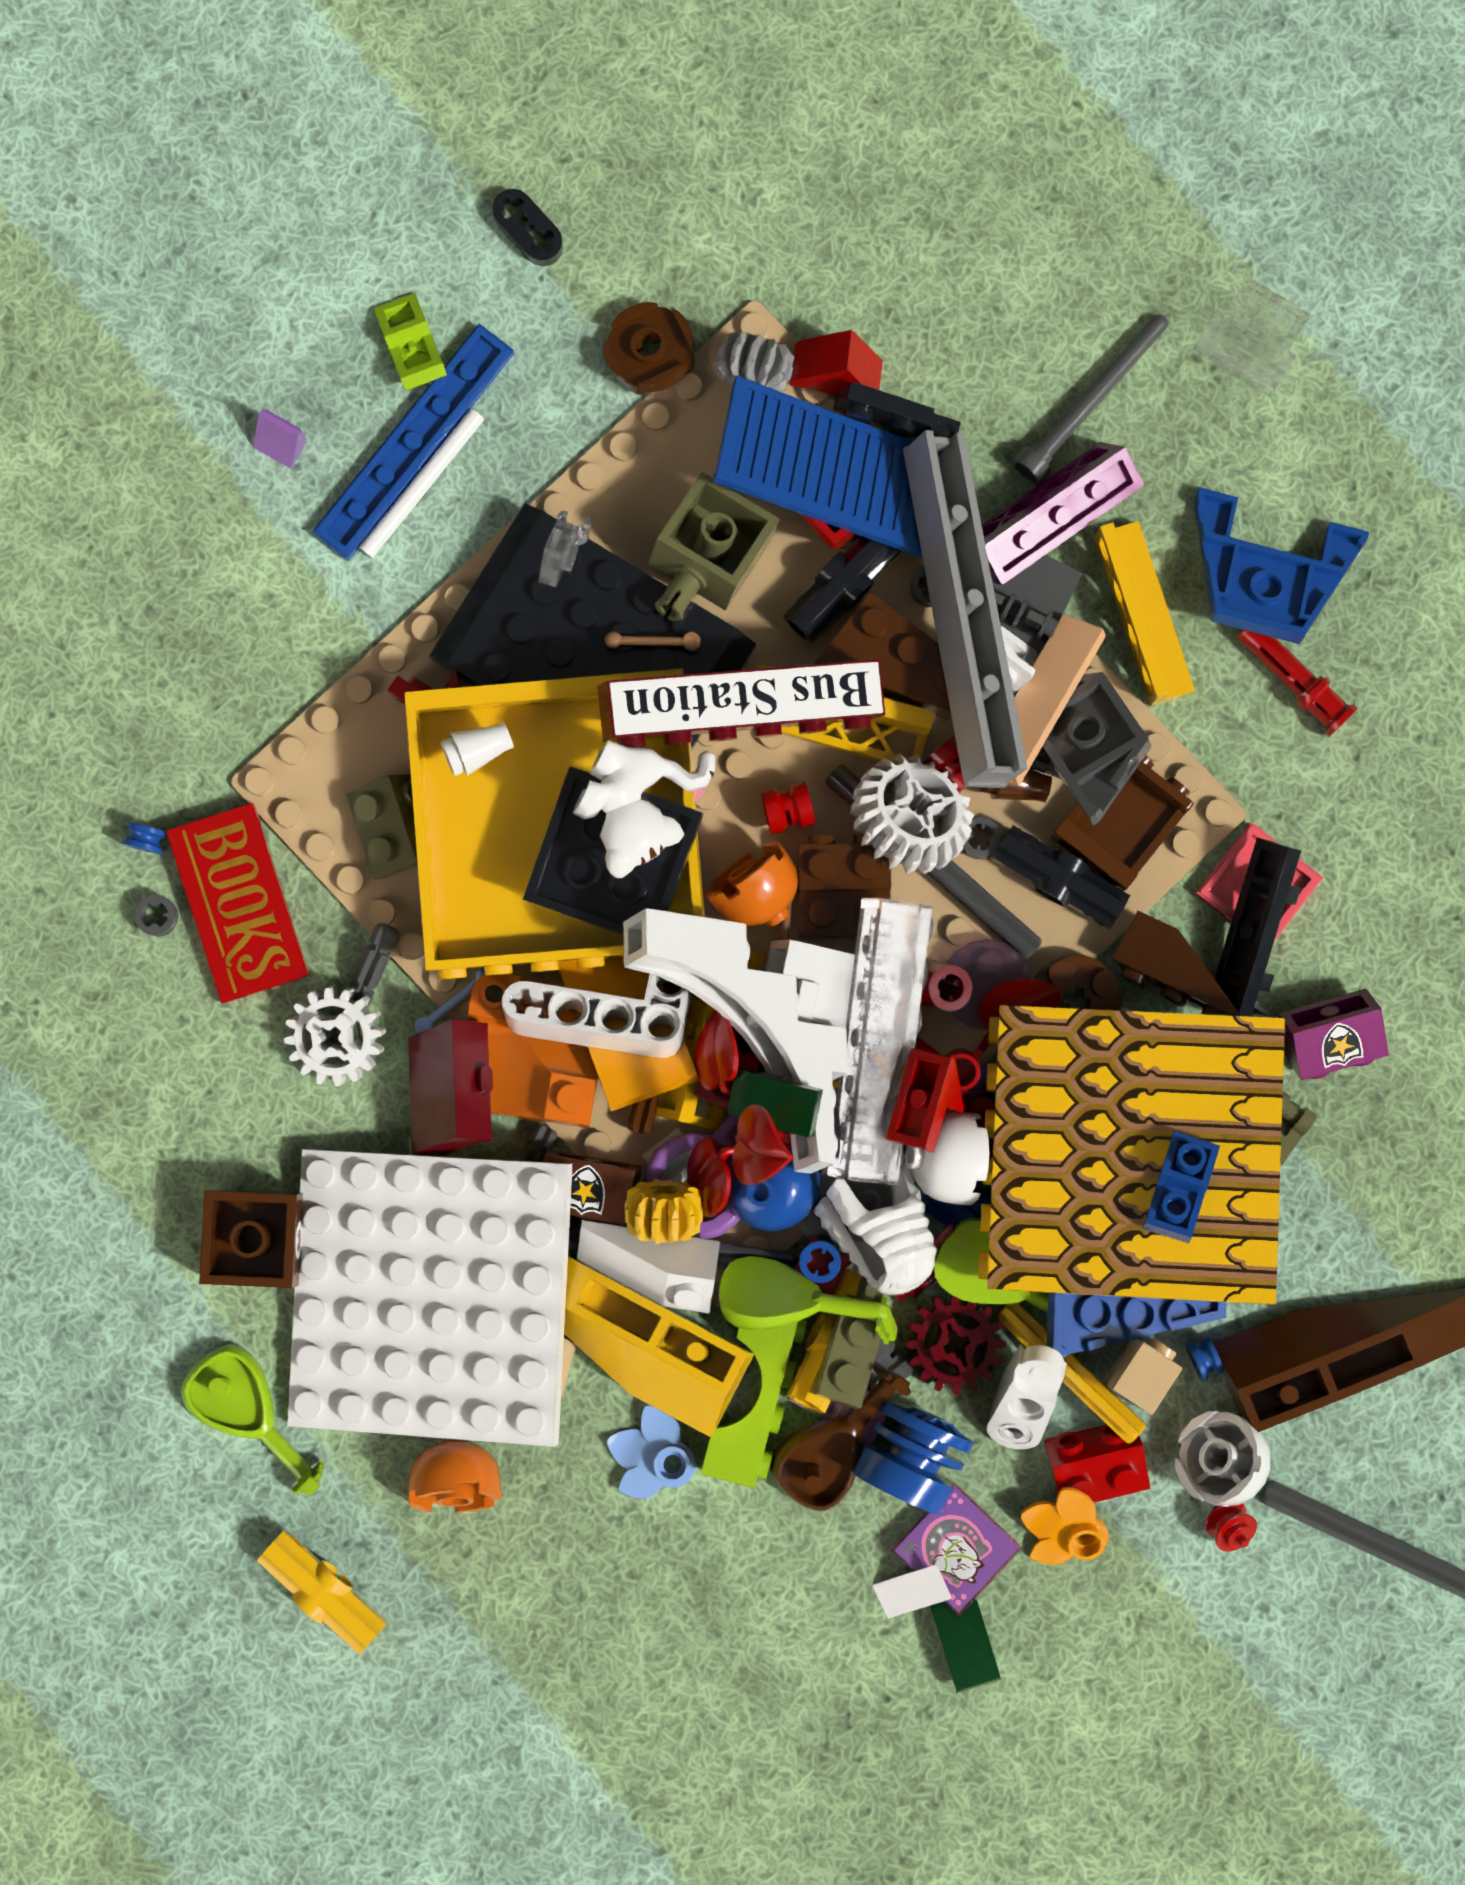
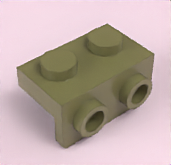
[346,774,418,880]

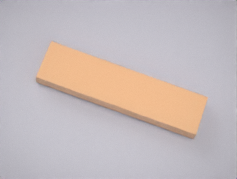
[1008,614,1106,787]

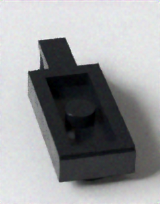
[833,382,961,438]

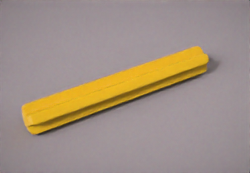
[998,1303,1146,1444]

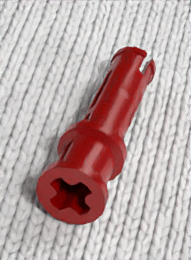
[1236,630,1358,737]

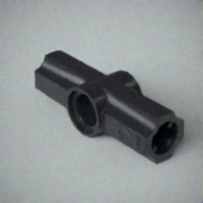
[783,536,901,644]
[992,825,1131,930]

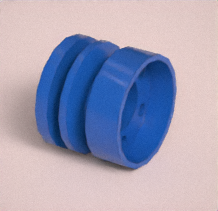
[852,1401,974,1515]

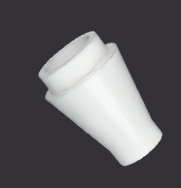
[440,722,514,776]

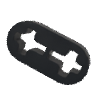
[492,189,563,266]

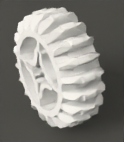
[850,753,974,874]

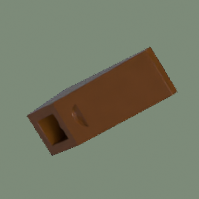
[1112,911,1241,1016]

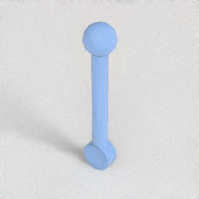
[415,968,485,1033]

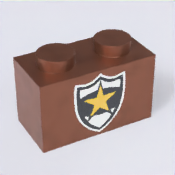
[543,1150,642,1226]

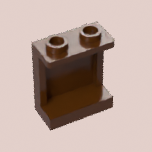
[1050,756,1194,891]

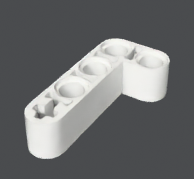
[502,974,691,1058]

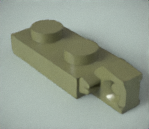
[813,1276,883,1409]

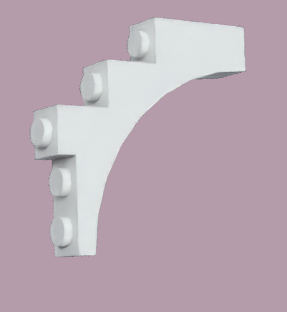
[623,908,850,1174]

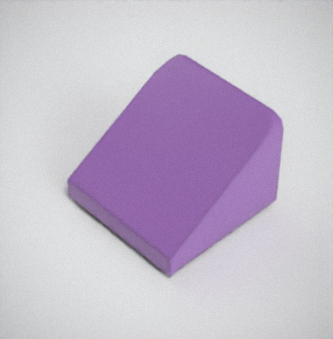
[253,409,307,468]

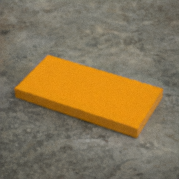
[558,956,698,1112]

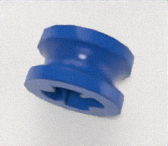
[121,822,167,855]
[799,1240,841,1283]
[1185,1335,1224,1382]

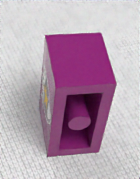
[1279,988,1389,1081]

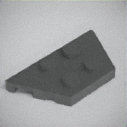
[1014,672,1151,826]

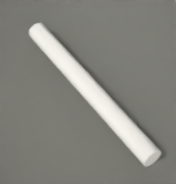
[359,408,484,559]

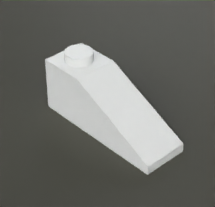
[577,1220,720,1313]

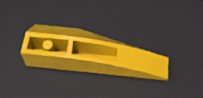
[564,1255,754,1437]

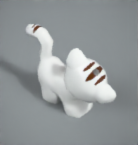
[573,740,715,878]

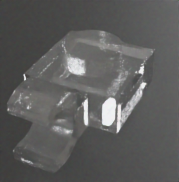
[538,510,592,587]

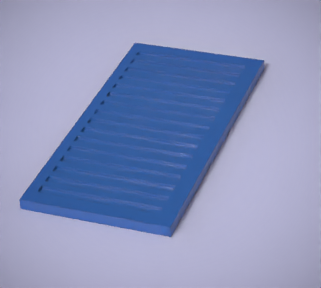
[713,376,923,558]

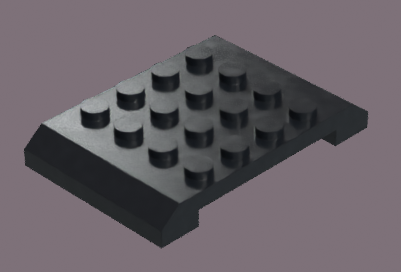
[429,503,756,751]

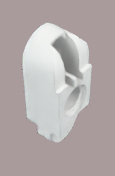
[987,1344,1067,1450]

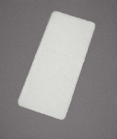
[872,1565,951,1619]

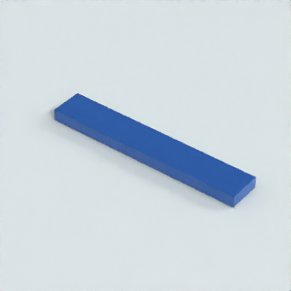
[312,323,515,562]

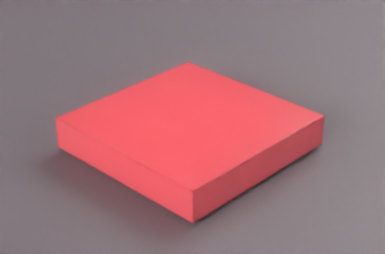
[1195,822,1323,941]

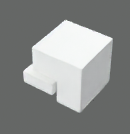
[765,939,856,1028]

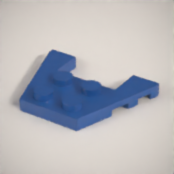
[1194,487,1369,644]

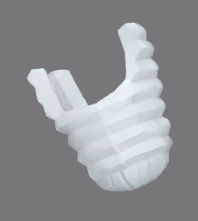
[814,1156,937,1295]

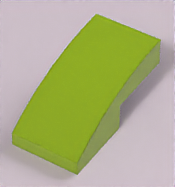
[373,292,447,391]

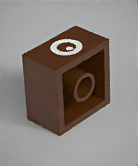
[199,1190,303,1288]

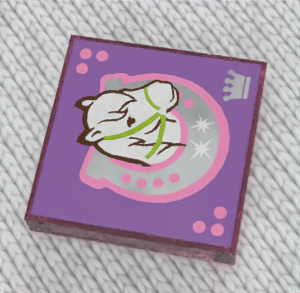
[891,1483,1023,1617]

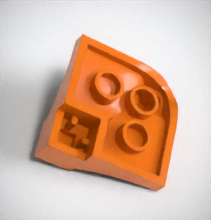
[467,974,598,1129]

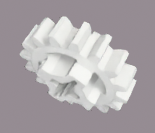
[284,985,386,1086]

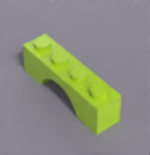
[701,1317,808,1488]

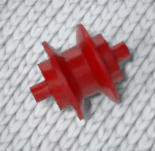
[1205,1504,1257,1552]

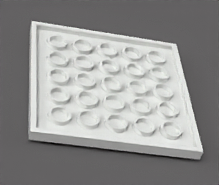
[287,1149,573,1447]

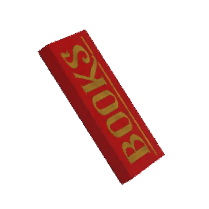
[166,803,310,1004]

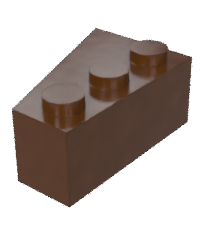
[814,592,951,719]

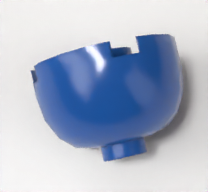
[728,1148,821,1232]

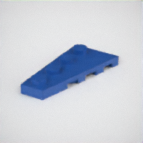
[1046,1293,1227,1357]

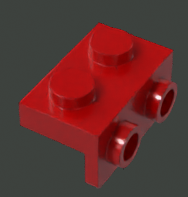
[1044,1423,1151,1503]

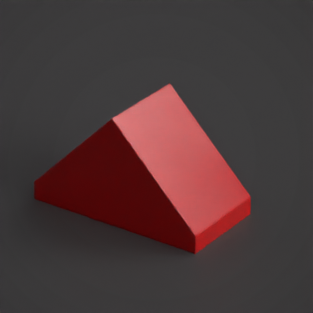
[790,329,883,395]

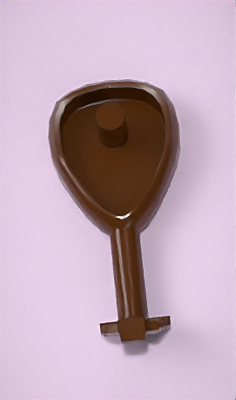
[770,1366,911,1511]

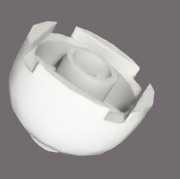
[905,1111,989,1205]
[1175,1411,1270,1506]

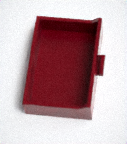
[408,1019,493,1156]

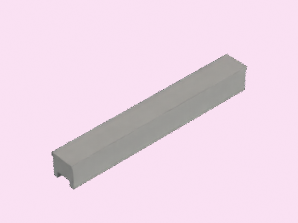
[903,430,1028,788]

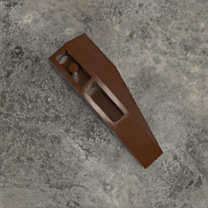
[1212,1288,1465,1432]

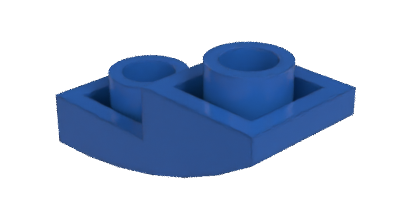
[1143,1131,1220,1244]

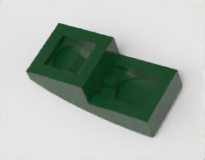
[727,1066,823,1138]
[930,1595,1001,1693]

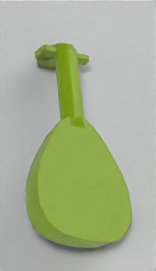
[934,1216,1048,1312]
[719,1256,898,1345]
[180,1343,325,1497]

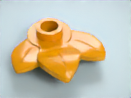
[1020,1487,1109,1565]

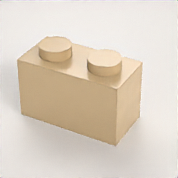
[1102,1337,1183,1415]

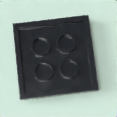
[523,766,704,935]

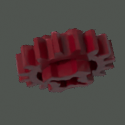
[905,1295,1006,1395]

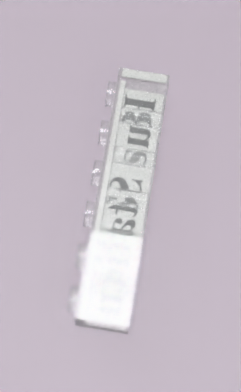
[827,898,934,1185]

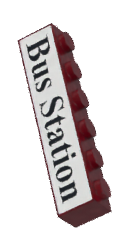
[597,659,885,747]

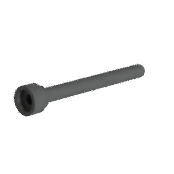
[1012,314,1168,485]

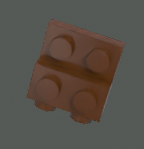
[798,834,891,938]

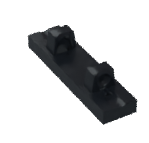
[1214,837,1301,1017]

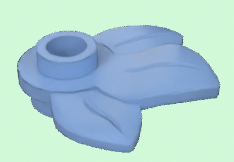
[607,1405,696,1499]

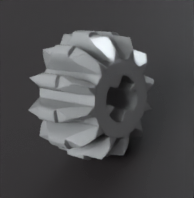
[715,332,794,392]

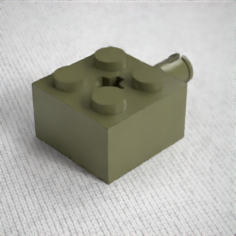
[648,472,780,621]

